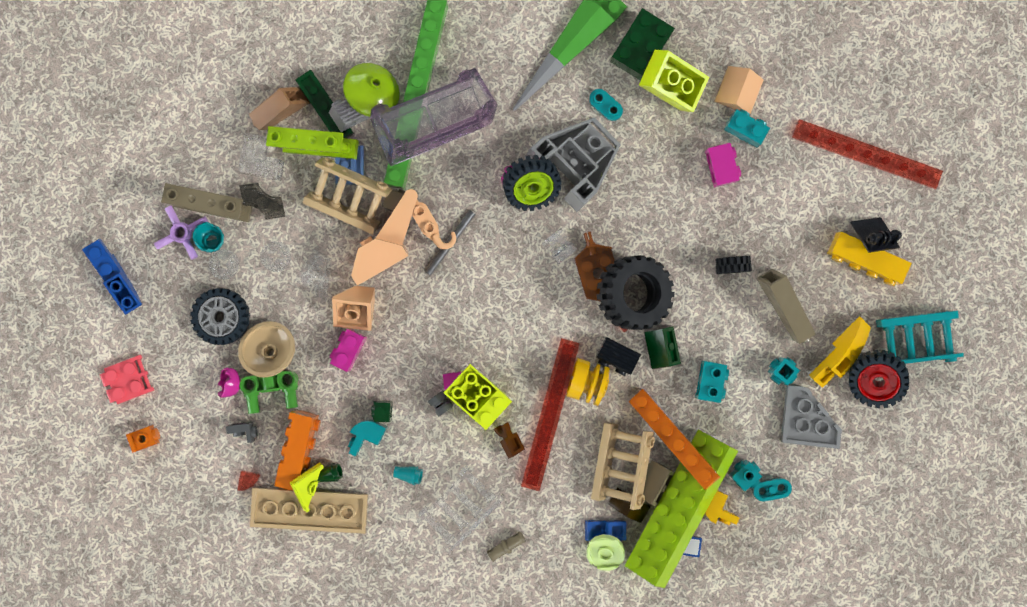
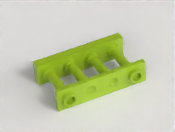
[266,126,359,160]

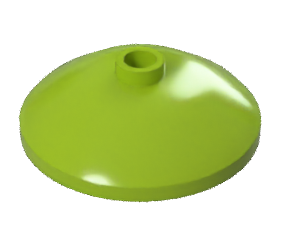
[343,63,400,117]

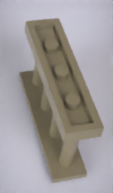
[161,183,253,223]

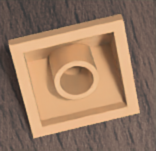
[714,66,764,114]

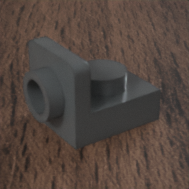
[226,422,258,443]

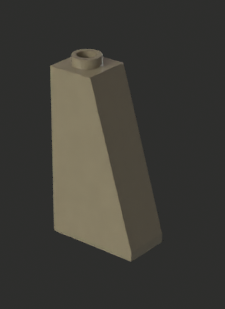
[756,269,816,344]

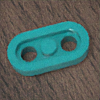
[589,89,623,121]
[752,478,792,502]

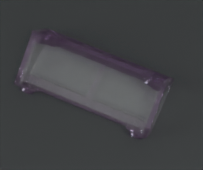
[370,68,498,166]

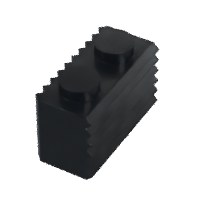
[596,337,641,376]

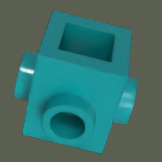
[768,357,800,385]
[729,460,762,492]

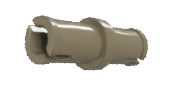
[487,531,526,562]

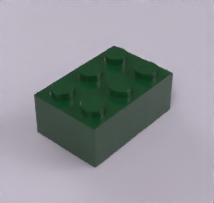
[610,8,675,81]

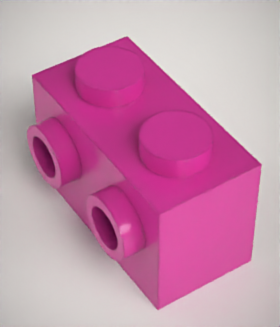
[705,143,741,188]
[329,329,367,372]

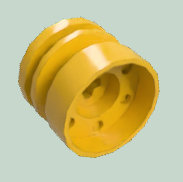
[566,358,610,406]

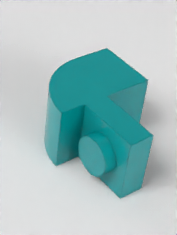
[348,420,388,456]

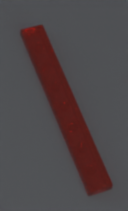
[792,119,943,189]
[521,338,580,491]

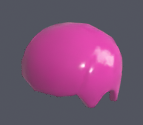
[217,367,241,398]

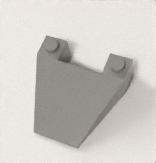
[524,117,621,212]

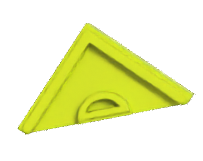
[290,462,323,512]

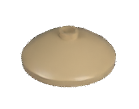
[238,321,295,378]

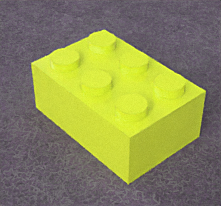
[639,50,709,112]

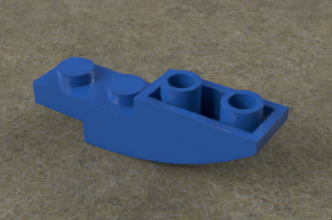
[82,239,142,315]

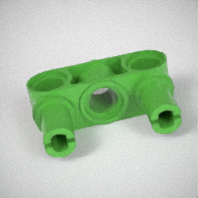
[239,371,298,414]

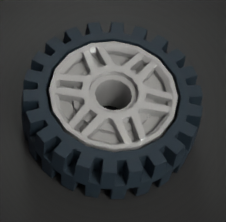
[190,288,250,345]

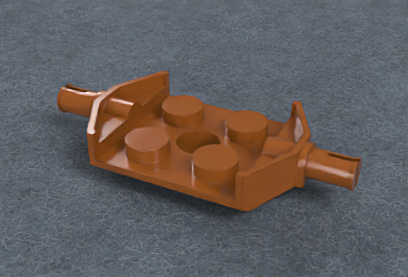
[574,231,615,302]

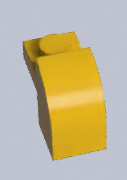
[705,490,740,525]

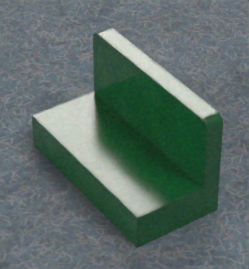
[644,326,681,369]

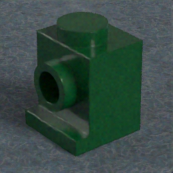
[371,401,393,422]

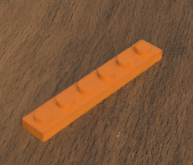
[629,389,720,490]

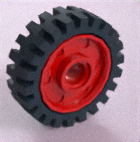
[849,350,909,408]

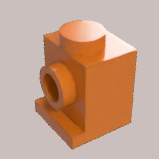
[126,425,160,453]

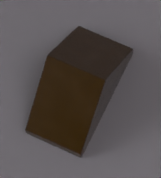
[608,487,651,523]

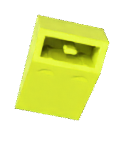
[443,364,512,430]

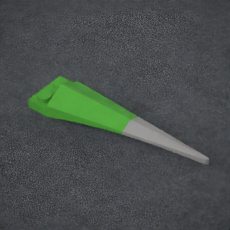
[513,0,627,111]

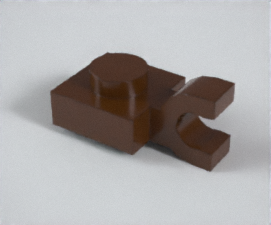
[494,422,525,459]

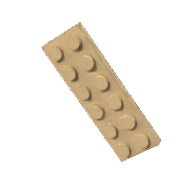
[250,487,368,534]

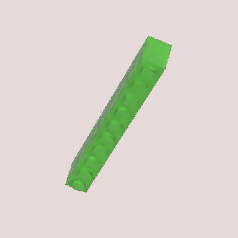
[384,0,448,190]

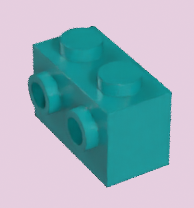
[724,109,770,148]
[695,361,729,403]

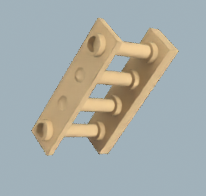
[303,157,393,234]
[591,423,655,510]

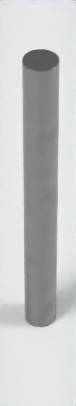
[425,210,476,276]

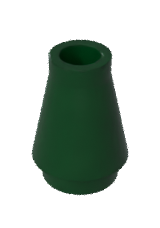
[317,463,343,483]

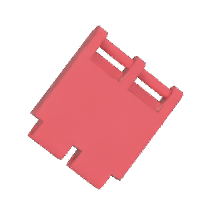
[100,355,154,404]

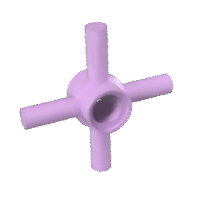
[154,206,209,260]

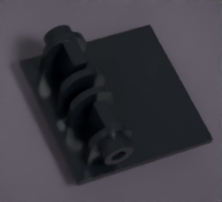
[850,217,902,253]

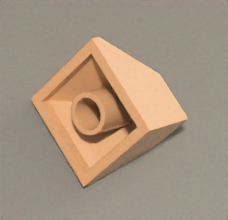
[332,286,375,331]

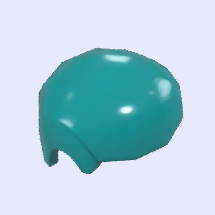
[192,222,225,253]

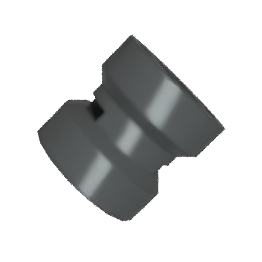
[428,390,454,417]

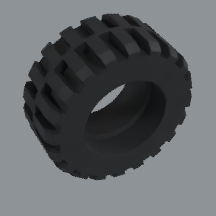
[596,255,675,330]

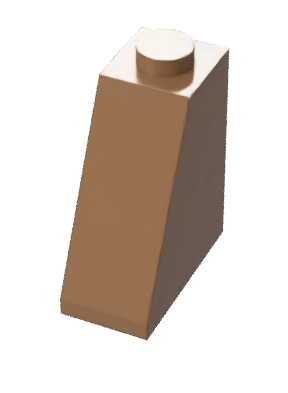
[249,87,310,130]

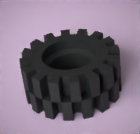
[715,256,752,274]

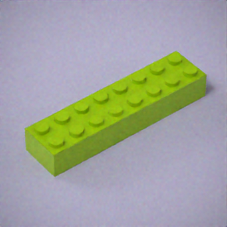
[625,429,738,588]

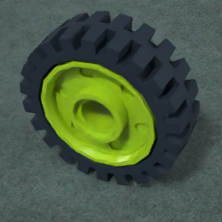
[502,155,562,211]

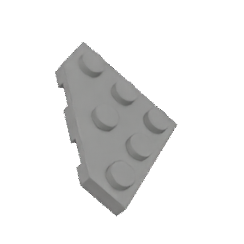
[781,385,842,449]

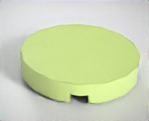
[587,534,625,571]

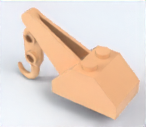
[351,189,456,286]

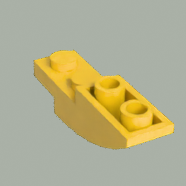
[809,316,871,388]

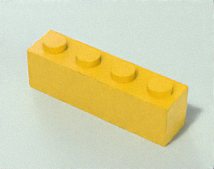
[827,232,912,286]

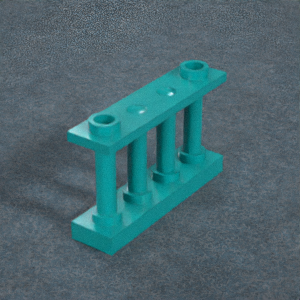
[876,311,964,364]

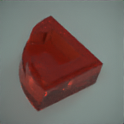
[237,471,260,491]

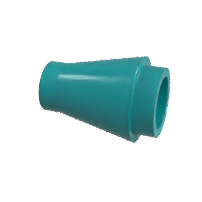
[393,466,423,485]

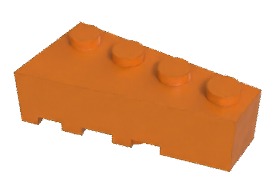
[274,409,321,491]

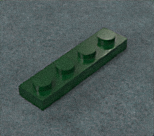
[295,69,354,139]

